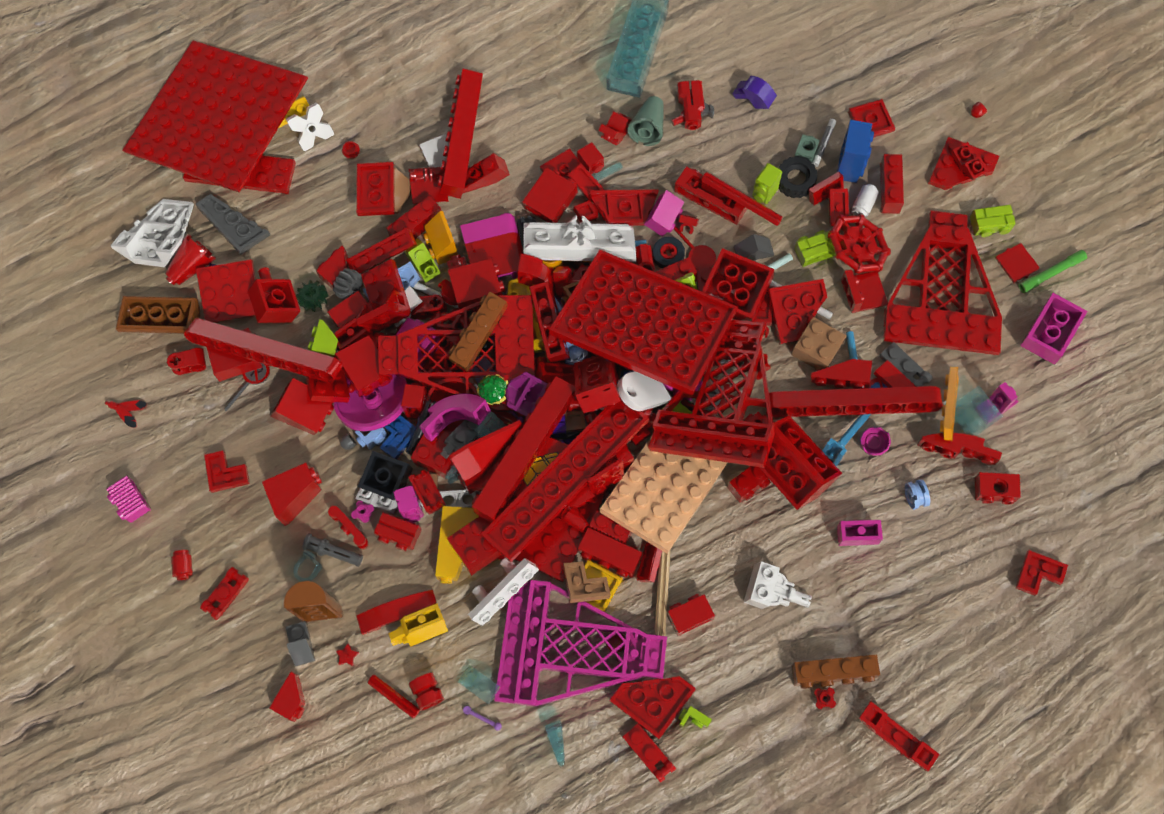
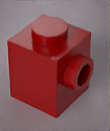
[577,142,604,174]

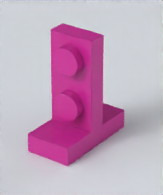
[974,382,1019,425]

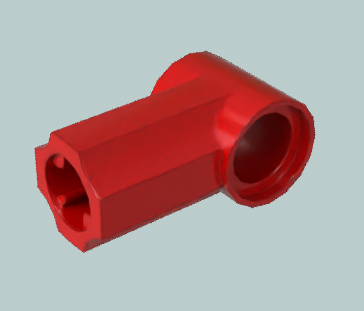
[635,244,655,272]

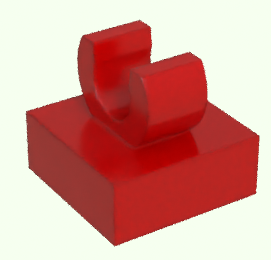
[679,214,700,234]

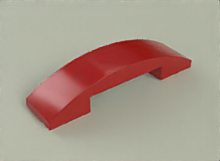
[356,590,437,635]
[859,701,940,772]

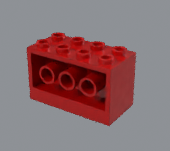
[759,415,843,510]

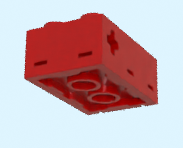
[574,355,621,413]

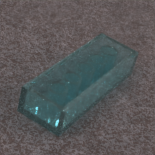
[606,0,669,98]

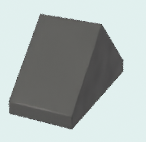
[734,234,774,260]

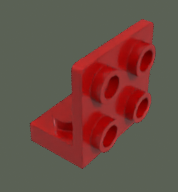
[841,269,888,313]

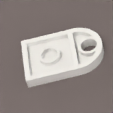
[617,371,671,411]

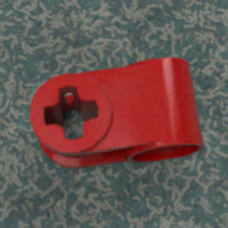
[411,294,447,320]
[167,348,207,375]

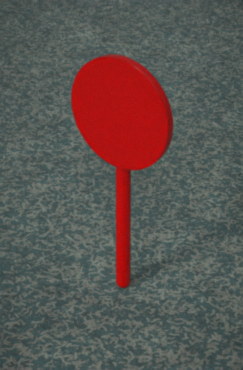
[674,226,716,269]

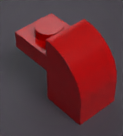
[598,111,632,145]

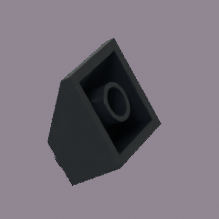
[357,451,413,501]

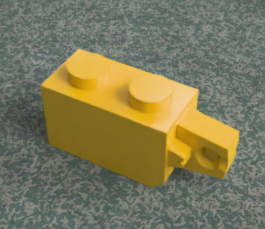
[388,603,448,647]

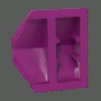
[506,372,548,416]

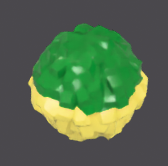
[477,374,508,405]

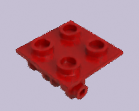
[409,167,449,204]

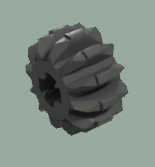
[333,268,363,299]

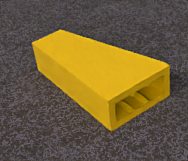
[435,506,479,584]

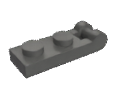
[879,342,933,387]

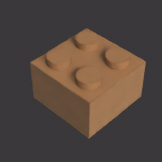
[792,317,847,371]

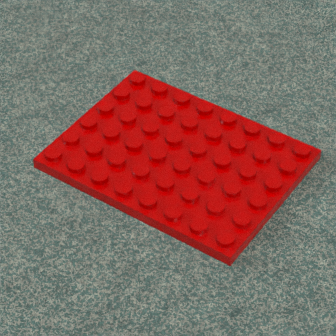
[549,250,738,396]

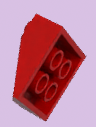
[701,248,775,322]

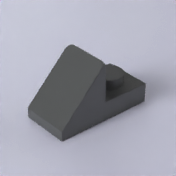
[286,621,315,667]

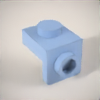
[355,427,388,450]

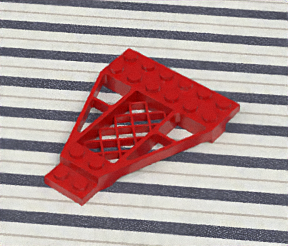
[883,211,1002,355]
[378,295,535,412]
[649,320,775,468]

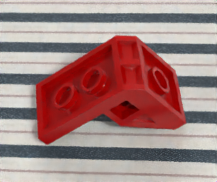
[356,259,411,332]

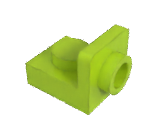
[678,706,712,729]

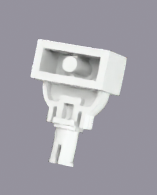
[744,561,812,609]

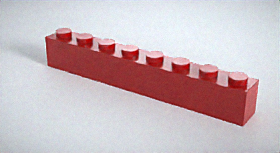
[437,68,483,199]
[472,376,576,523]

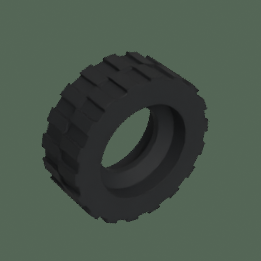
[779,156,818,198]

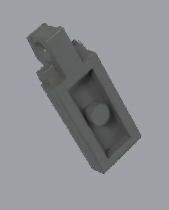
[441,420,485,459]

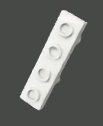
[468,558,539,626]

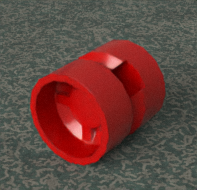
[409,672,444,711]

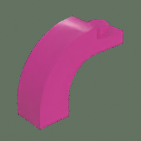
[420,394,491,441]

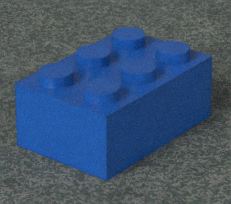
[837,120,874,183]

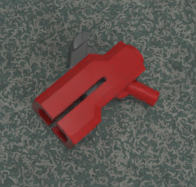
[671,80,714,130]

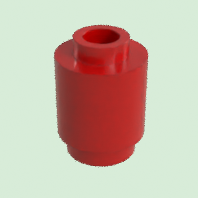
[171,550,193,580]

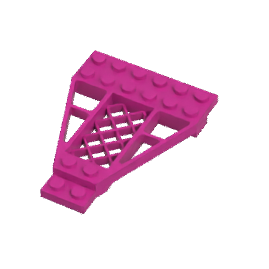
[494,580,667,707]

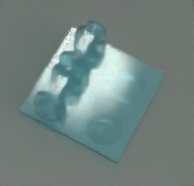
[955,386,1003,436]

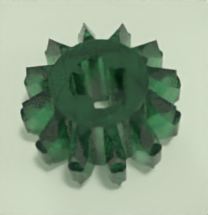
[296,280,329,312]

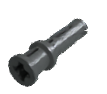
[302,533,363,567]

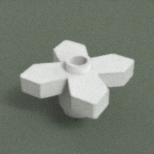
[286,103,334,151]

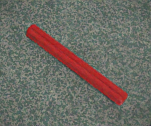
[702,172,783,226]

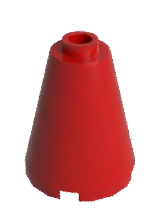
[165,234,216,285]

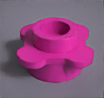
[351,501,374,523]

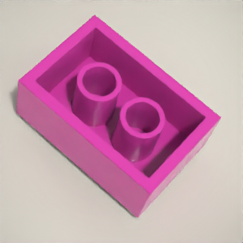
[1020,293,1088,365]

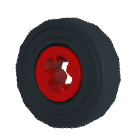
[652,237,685,268]

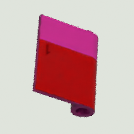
[460,213,524,279]

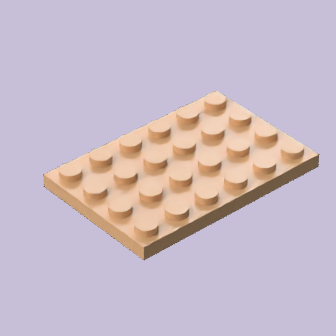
[599,437,727,554]

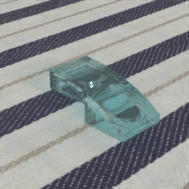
[458,665,500,704]

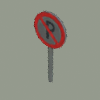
[224,363,270,411]

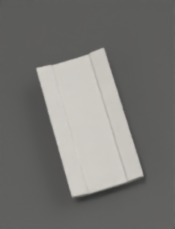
[524,215,636,262]

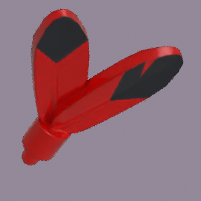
[105,400,147,428]

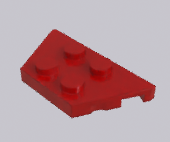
[589,189,659,226]

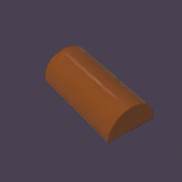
[116,296,200,334]
[284,581,343,622]

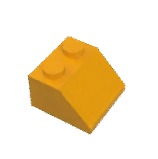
[423,211,458,265]

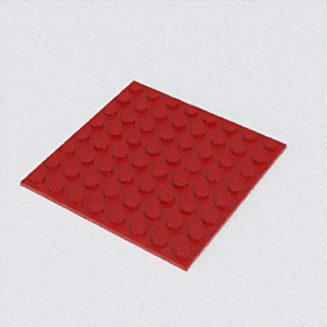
[122,40,308,193]

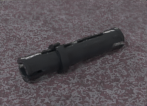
[406,399,437,454]

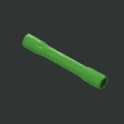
[1018,249,1087,293]

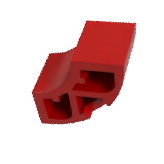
[518,254,556,296]

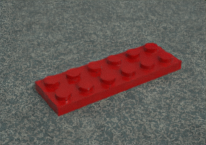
[183,156,296,194]

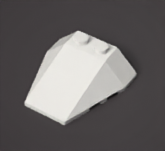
[111,199,194,267]

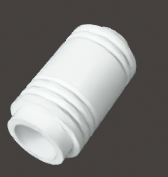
[852,184,879,217]

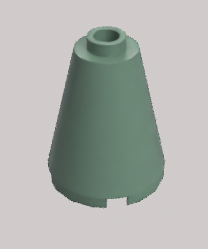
[628,96,664,146]

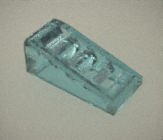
[545,720,565,767]

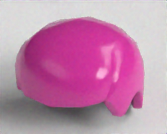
[860,427,891,456]

